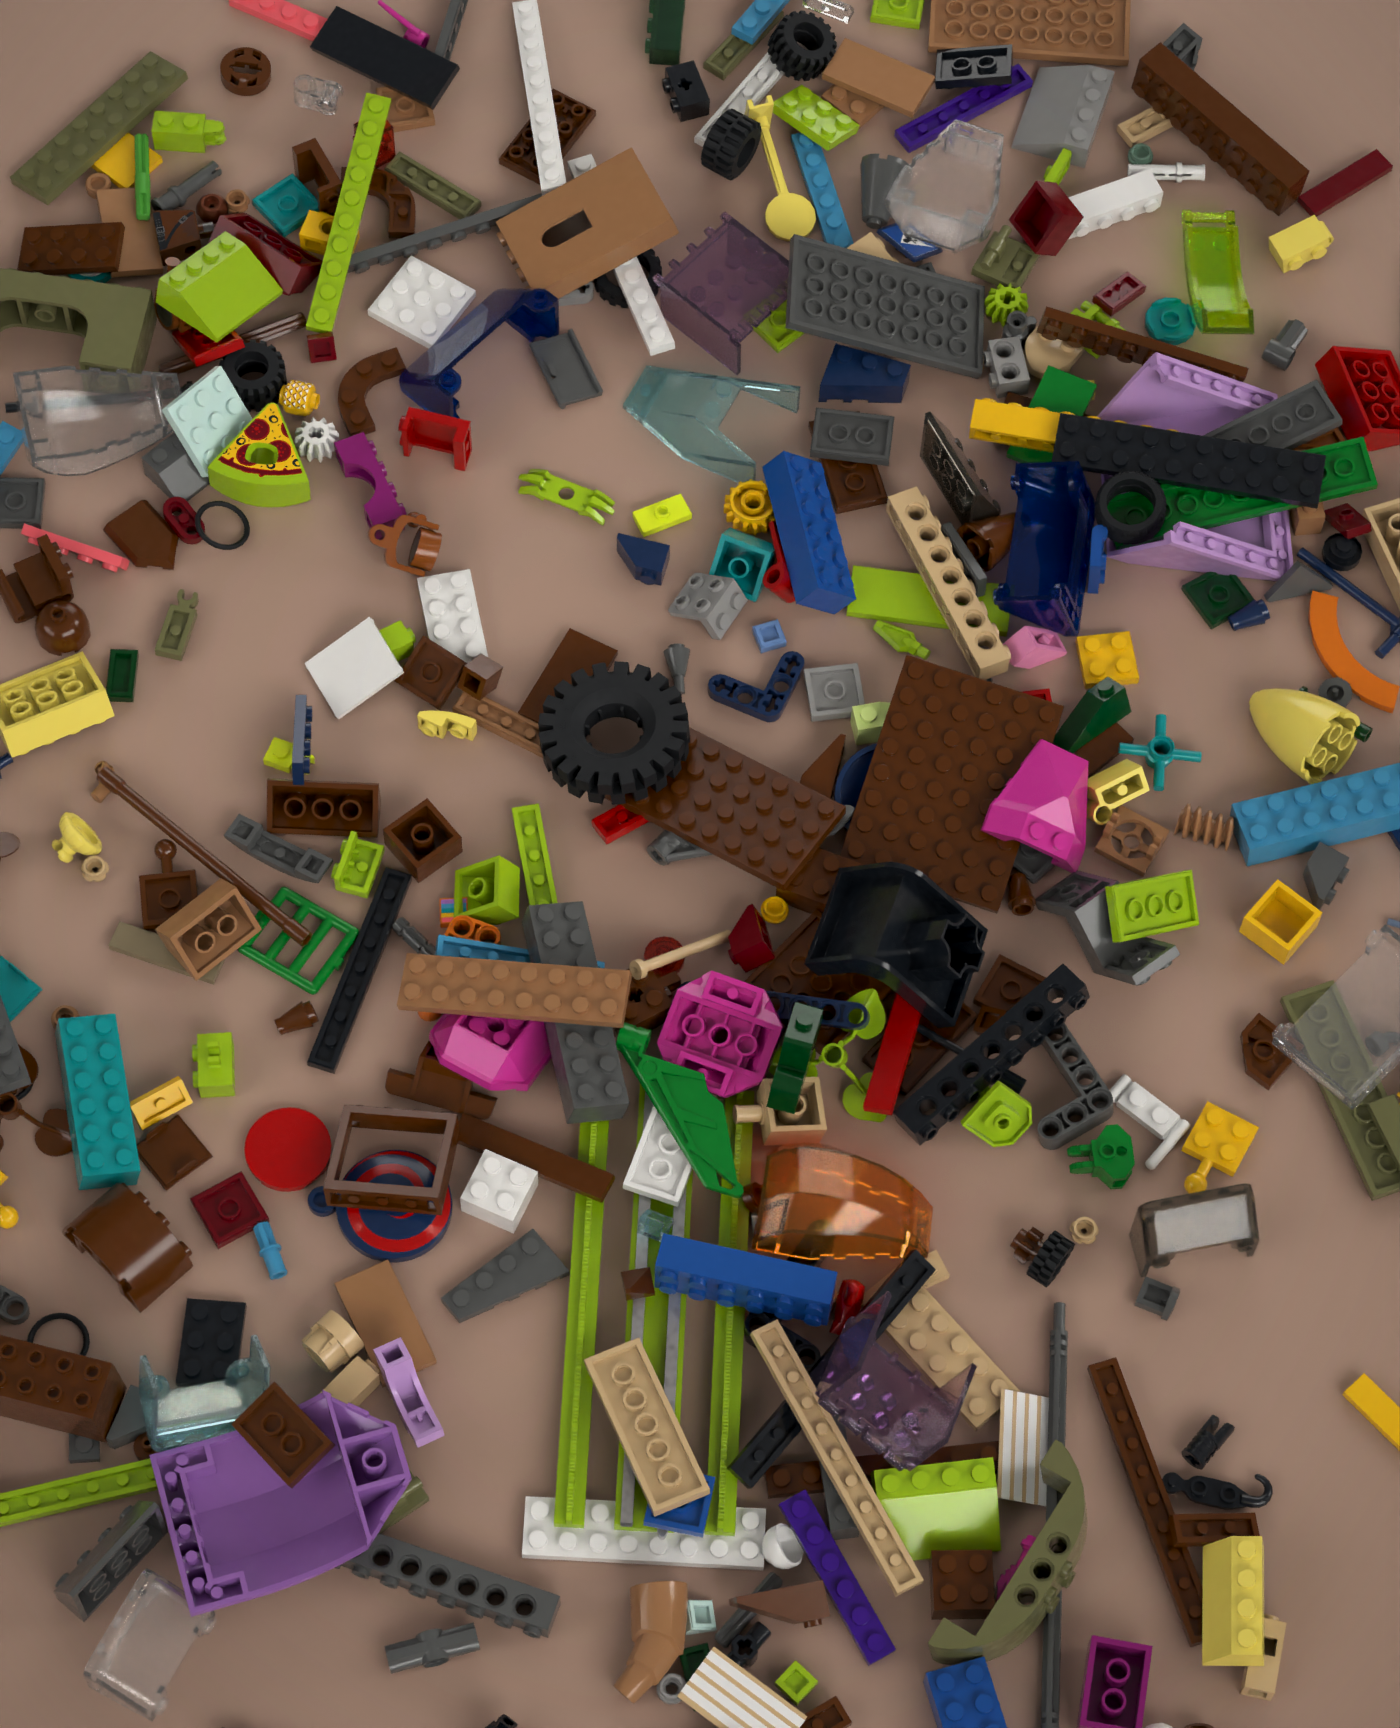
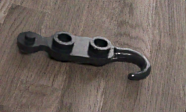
[1162,1472,1273,1510]

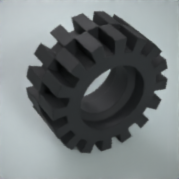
[1026,1231,1075,1287]

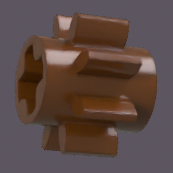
[1010,1227,1044,1264]

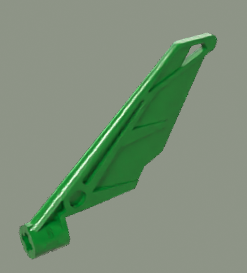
[616,1022,744,1198]

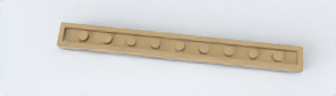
[750,1319,924,1596]

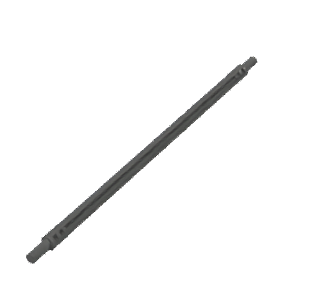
[1041,1302,1068,1728]

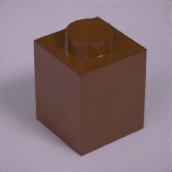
[457,653,503,701]

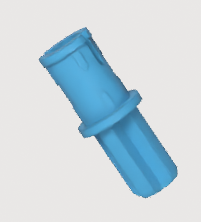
[253,1221,288,1280]

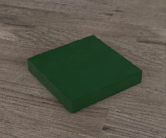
[1181,572,1254,629]

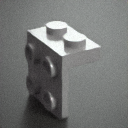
[668,573,748,640]

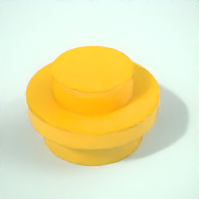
[761,896,789,924]

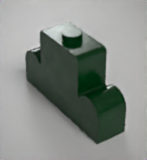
[766,1002,823,1114]

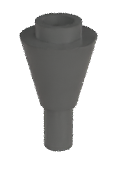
[663,644,690,695]

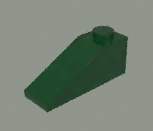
[1052,677,1132,753]

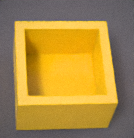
[1239,879,1323,965]

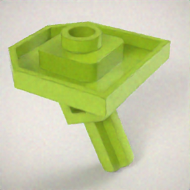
[960,1080,1032,1147]

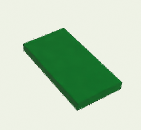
[1006,365,1097,477]

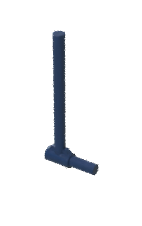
[1297,547,1400,659]

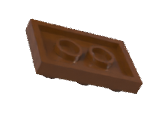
[231,1381,335,1488]

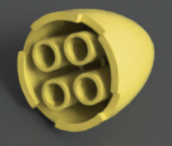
[1249,688,1361,784]

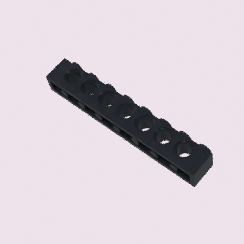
[893,964,1090,1145]

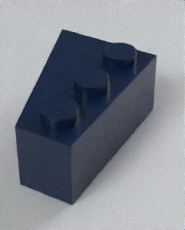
[818,343,911,403]

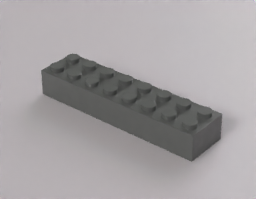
[522,901,630,1124]

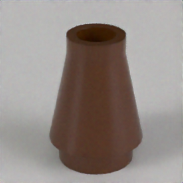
[1008,873,1036,916]
[274,1000,319,1035]

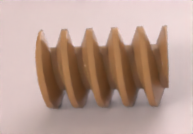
[1174,803,1235,852]

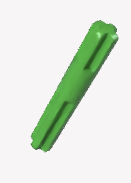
[134,133,151,221]

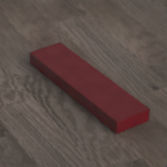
[1297,149,1393,217]

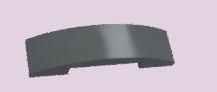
[224,814,333,883]

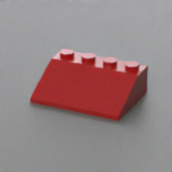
[1315,346,1400,451]

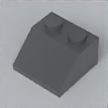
[141,432,210,501]

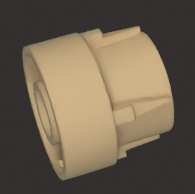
[301,1310,364,1373]

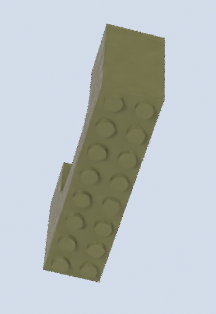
[0,268,157,394]

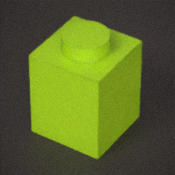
[379,620,416,662]

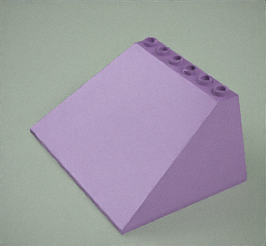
[1097,352,1293,581]

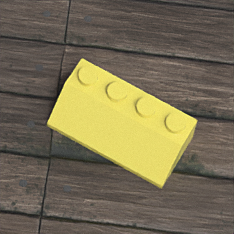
[1202,1536,1264,1666]

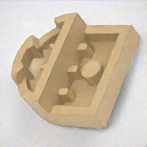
[1023,326,1085,379]

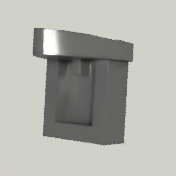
[1134,1277,1180,1321]

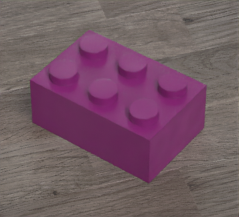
[1076,1635,1153,1728]

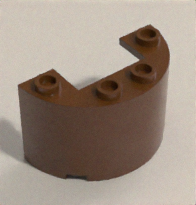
[62,1182,193,1313]

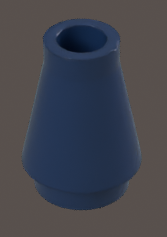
[1228,599,1270,631]

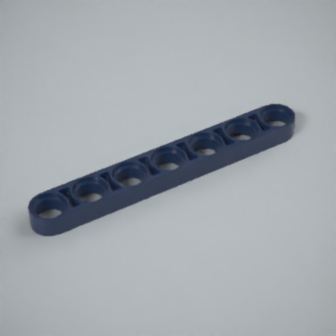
[678,981,870,1030]

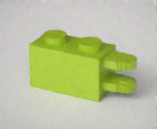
[151,111,226,153]

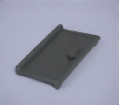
[529,329,603,409]

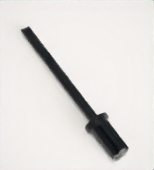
[917,1023,1027,1094]

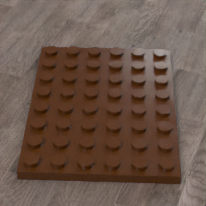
[840,655,1064,914]

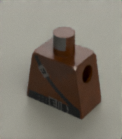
[152,210,214,266]

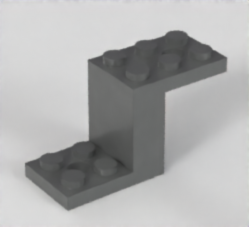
[1035,870,1180,986]

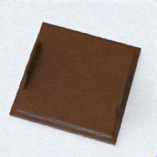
[137,1115,213,1191]

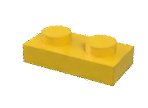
[130,1076,193,1130]

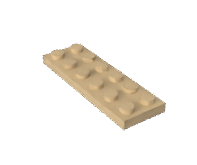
[861,1267,1020,1431]
[584,1338,710,1517]

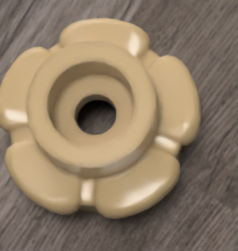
[81,856,109,882]
[1070,1217,1099,1245]

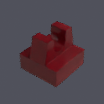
[307,332,337,363]

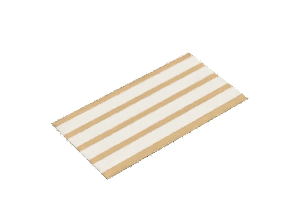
[997,1389,1049,1506]
[677,1647,807,1728]

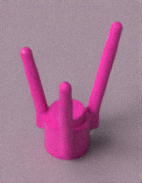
[378,0,430,48]

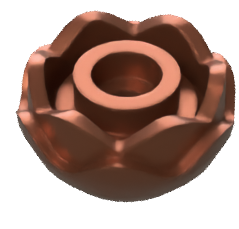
[196,193,228,224]

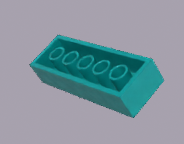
[55,1014,141,1190]

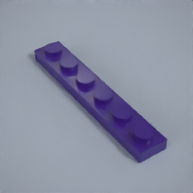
[894,63,1033,153]
[778,1489,896,1666]

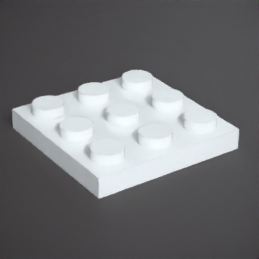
[368,255,476,351]

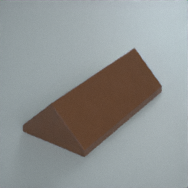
[267,778,381,838]

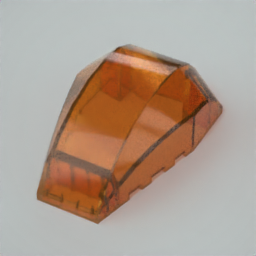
[751,1142,933,1260]

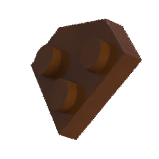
[1240,1013,1304,1091]

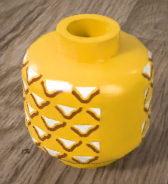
[279,380,320,416]

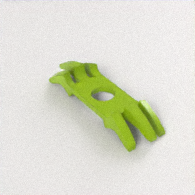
[518,469,615,525]

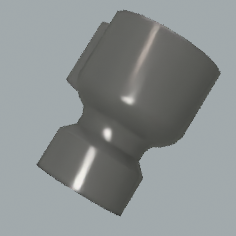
[1001,311,1037,349]

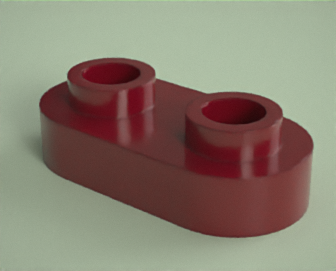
[163,497,205,545]

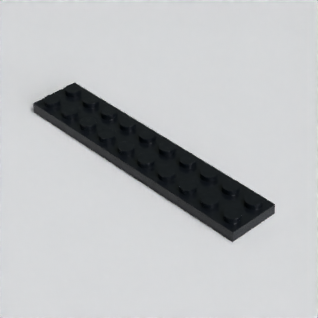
[1051,413,1326,509]

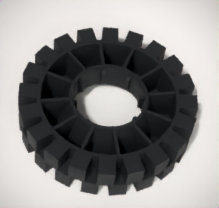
[538,661,690,805]

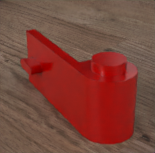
[763,520,795,603]

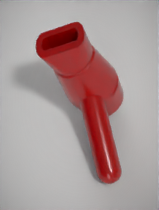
[829,1279,866,1335]

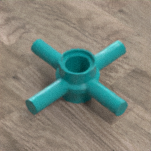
[1118,714,1202,791]

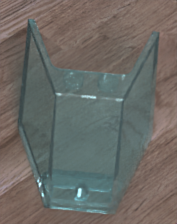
[623,366,801,483]

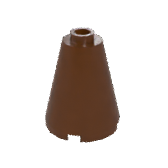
[957,512,1030,572]

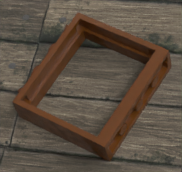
[323,1105,460,1215]

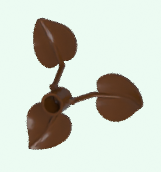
[0,1044,73,1157]

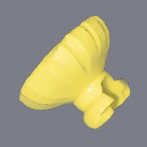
[52,812,102,863]

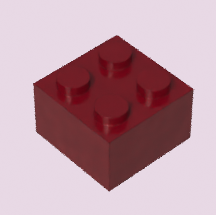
[1009,181,1084,256]

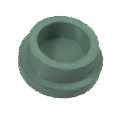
[1127,143,1153,164]

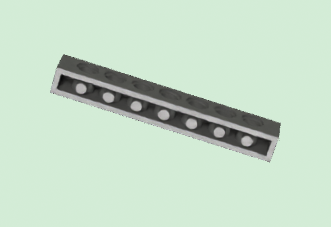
[335,1533,561,1638]

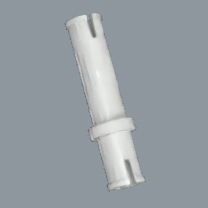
[1127,162,1205,183]

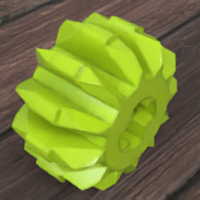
[984,282,1029,328]

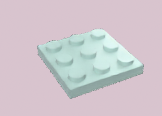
[162,366,252,477]

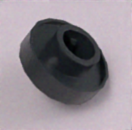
[1322,533,1362,571]

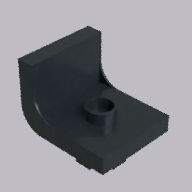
[804,862,988,1028]

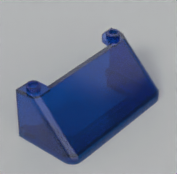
[399,288,559,419]
[993,461,1095,637]

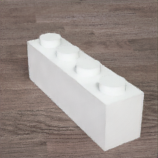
[1068,169,1163,239]

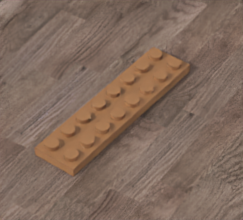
[397,953,632,1028]

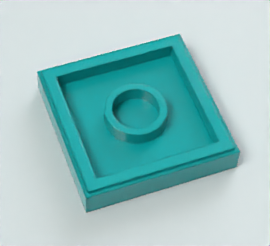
[252,173,319,237]

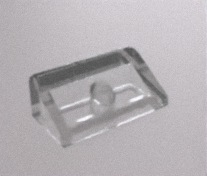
[803,0,854,24]

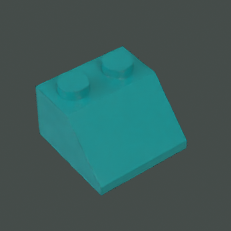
[709,528,776,602]

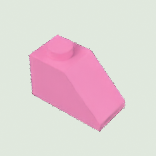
[1003,625,1067,669]

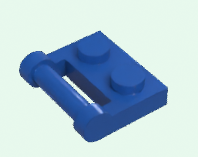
[1087,525,1108,594]

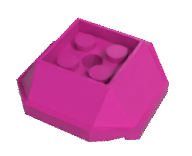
[657,970,784,1098]
[429,1014,552,1091]

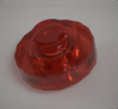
[644,936,685,977]

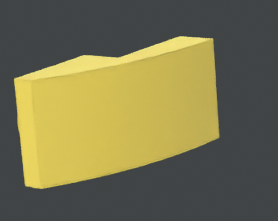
[417,711,477,741]

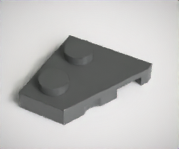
[1163,23,1202,71]

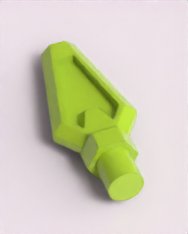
[873,620,931,660]

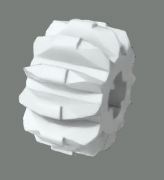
[294,417,339,463]

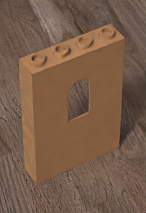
[496,147,679,308]

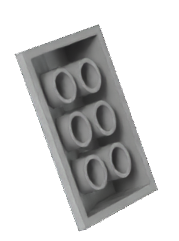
[1012,65,1115,168]

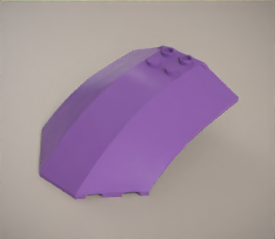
[149,1390,412,1617]

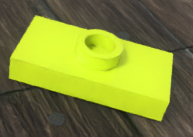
[632,493,692,538]

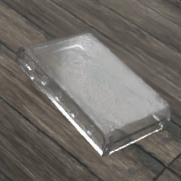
[1272,924,1400,1109]

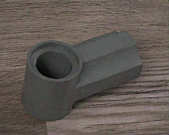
[1262,319,1308,371]

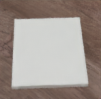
[304,617,404,719]

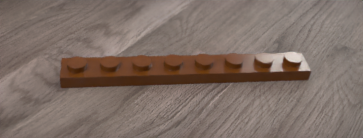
[765,1441,999,1499]

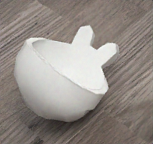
[762,1523,804,1570]

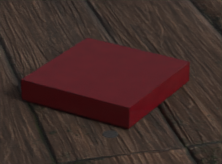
[190,1171,270,1249]

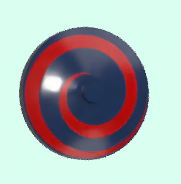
[336,1150,453,1263]

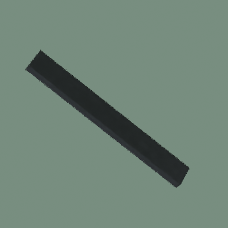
[307,867,412,1074]

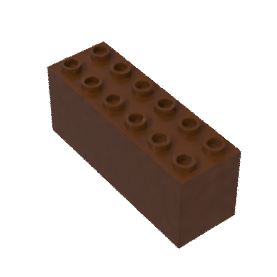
[0,1335,127,1443]

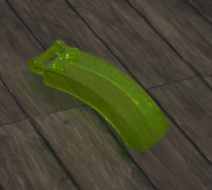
[1181,209,1254,334]

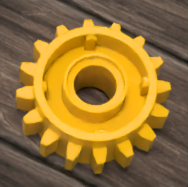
[723,479,776,536]

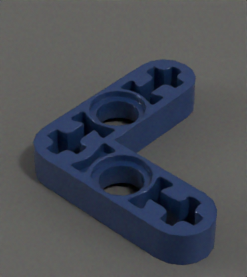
[708,651,805,723]

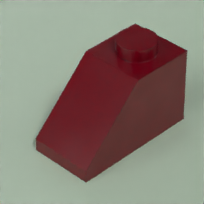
[728,903,775,973]

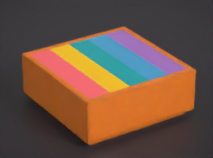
[439,897,468,928]

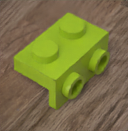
[331,831,385,899]

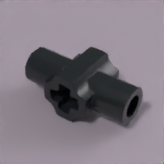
[727,1621,771,1668]

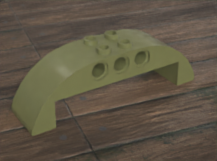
[928,1439,1088,1665]

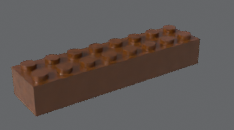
[1131,42,1309,216]

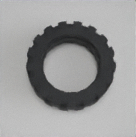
[593,249,662,308]

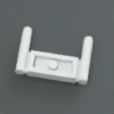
[1095,1074,1191,1170]

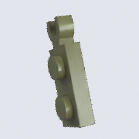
[155,589,199,661]

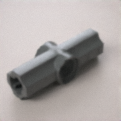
[384,1622,480,1674]

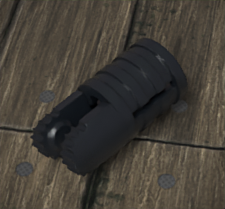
[1181,1415,1235,1470]

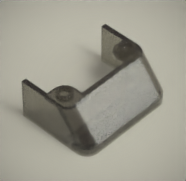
[1129,1183,1260,1277]

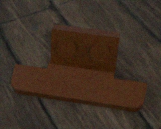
[385,1041,498,1120]

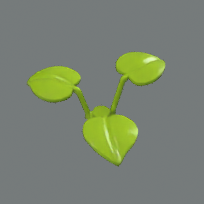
[769,988,887,1123]

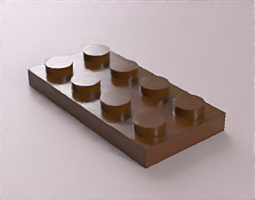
[17,222,125,275]

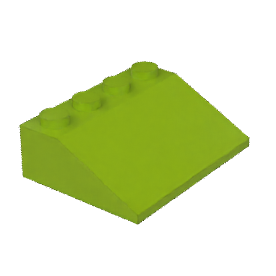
[156,231,283,343]
[871,1457,1001,1561]

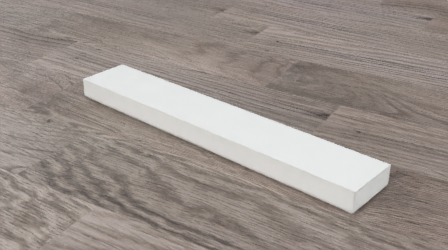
[694,52,785,147]

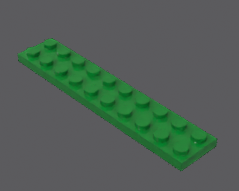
[1107,437,1378,550]

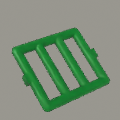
[237,887,360,995]

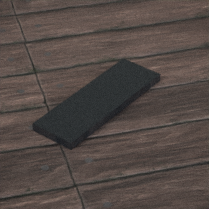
[310,6,460,110]

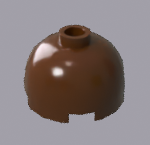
[35,600,91,656]

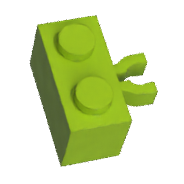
[192,1032,235,1098]

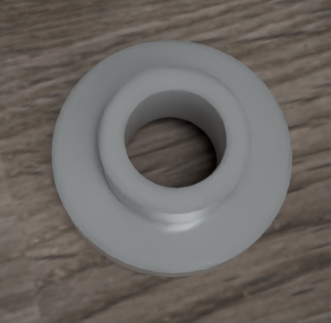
[657,1673,686,1704]

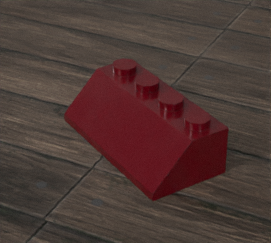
[208,213,323,296]

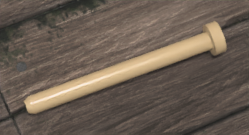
[629,930,731,980]

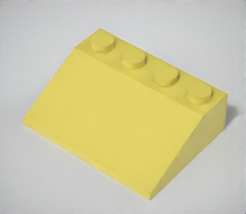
[0,651,115,758]

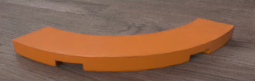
[1308,590,1400,713]

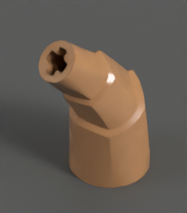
[613,1581,688,1704]

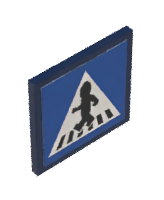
[876,220,944,263]

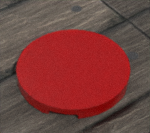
[244,1107,332,1192]

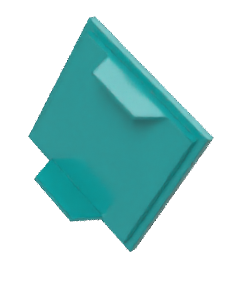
[0,956,42,1022]

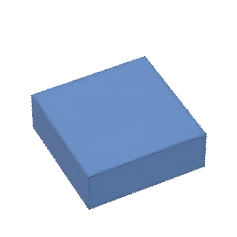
[752,619,787,653]

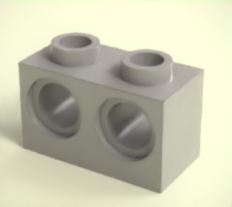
[983,336,1030,398]

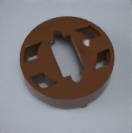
[220,47,271,96]

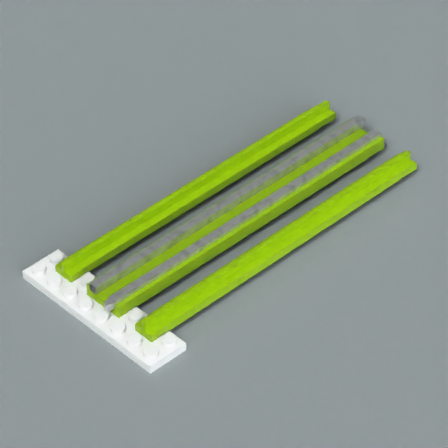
[522,1084,766,1571]

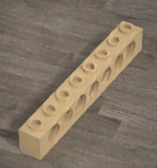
[886,486,1011,680]

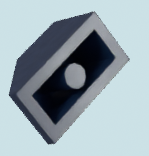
[617,533,670,586]

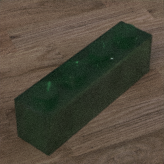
[645,0,686,66]

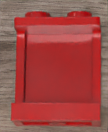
[398,407,472,471]

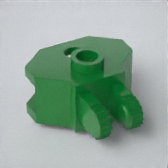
[1067,1124,1135,1189]

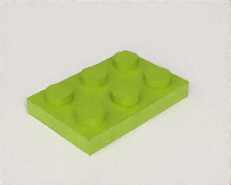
[773,84,860,151]

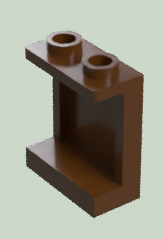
[292,138,342,216]

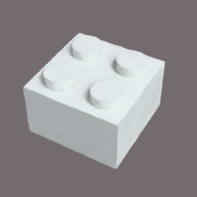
[460,1149,538,1234]

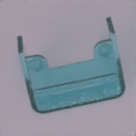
[139,1335,271,1452]

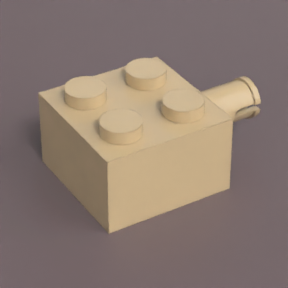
[732,1077,827,1146]

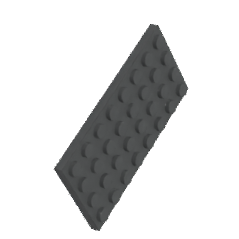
[785,234,985,379]

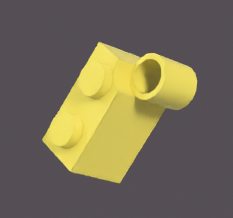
[1269,215,1334,273]
[1087,759,1150,825]

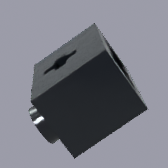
[662,60,710,122]

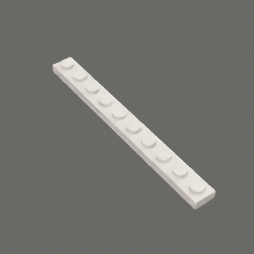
[512,0,566,196]
[567,154,675,356]

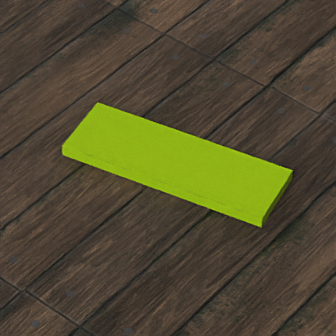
[846,565,1013,637]

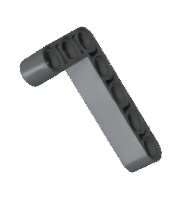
[1031,1017,1114,1150]

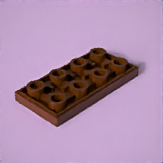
[499,89,596,185]

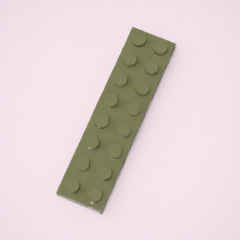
[10,51,188,205]
[1280,980,1400,1201]

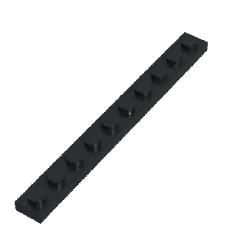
[727,1249,936,1489]

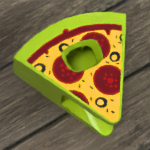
[207,403,311,508]

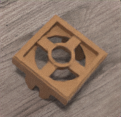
[1094,805,1170,877]

